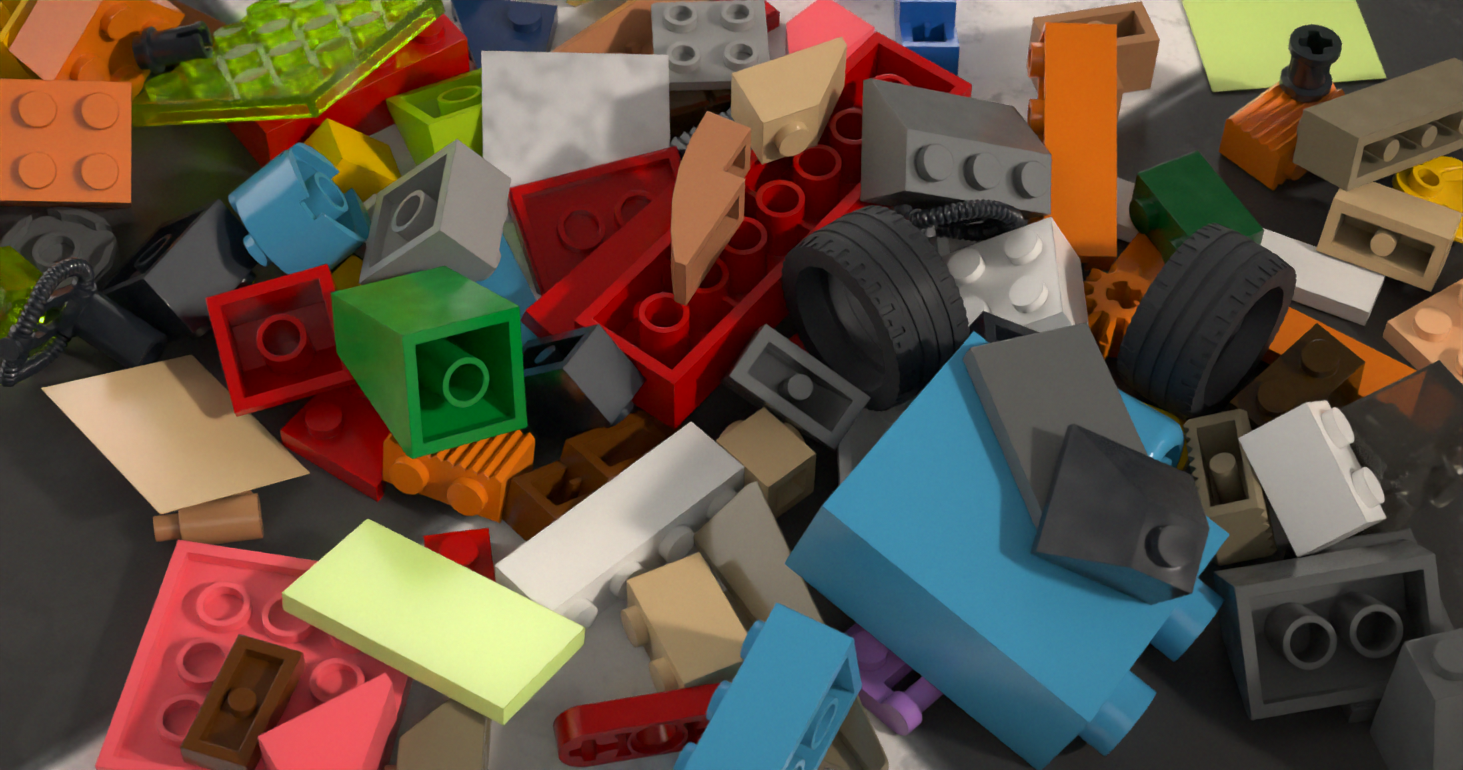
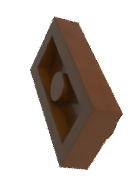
[180,634,306,770]

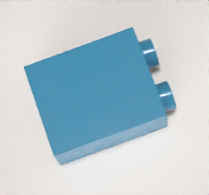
[784,331,1230,770]

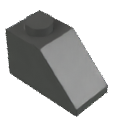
[719,324,871,451]

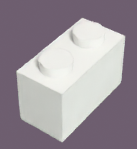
[1238,400,1387,557]

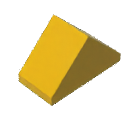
[303,118,402,203]

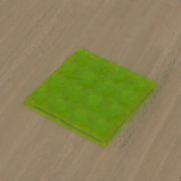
[132,0,446,127]

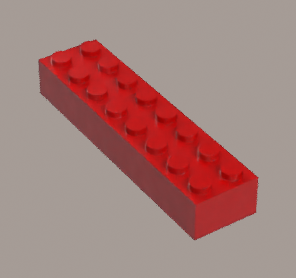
[574,31,972,430]

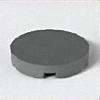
[0,206,121,311]

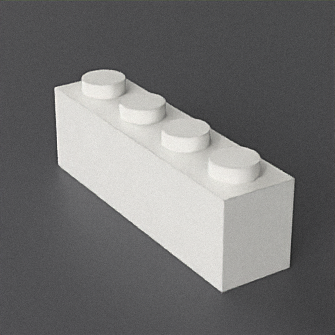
[495,422,744,632]

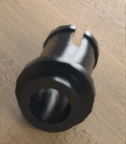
[132,21,213,74]

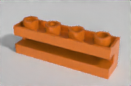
[1027,22,1117,271]

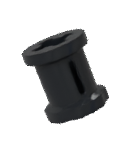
[1279,24,1342,103]

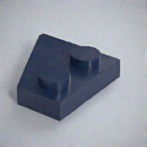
[451,0,558,70]

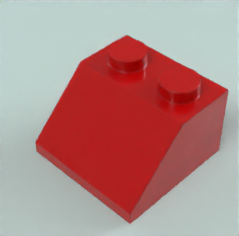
[205,264,357,417]

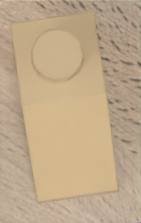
[731,37,847,164]

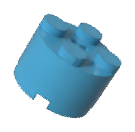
[228,143,371,275]

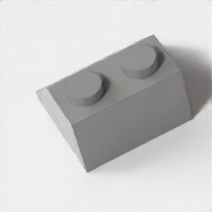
[359,139,511,285]

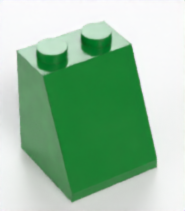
[331,266,527,459]

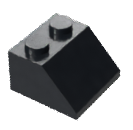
[98,198,258,343]

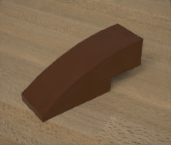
[502,409,683,542]

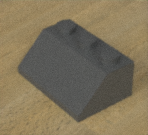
[860,78,1052,221]
[1213,540,1444,720]

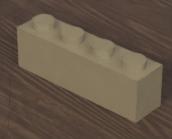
[1292,58,1463,191]

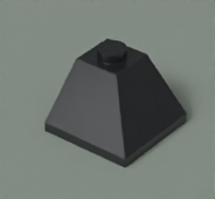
[1030,423,1210,605]

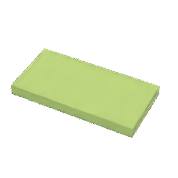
[282,518,585,726]

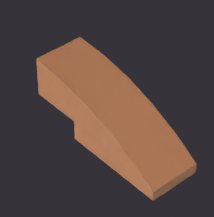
[671,111,751,306]

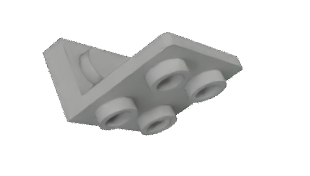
[651,0,770,91]

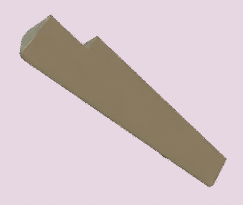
[694,481,889,770]

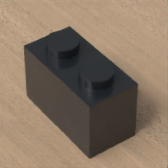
[522,324,646,438]

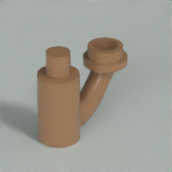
[153,490,264,545]

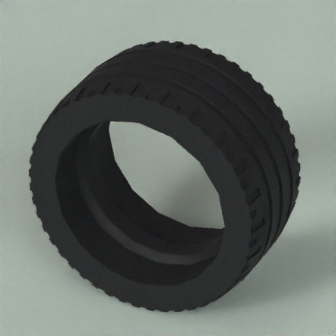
[781,205,970,412]
[1117,223,1297,421]

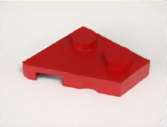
[280,383,391,502]

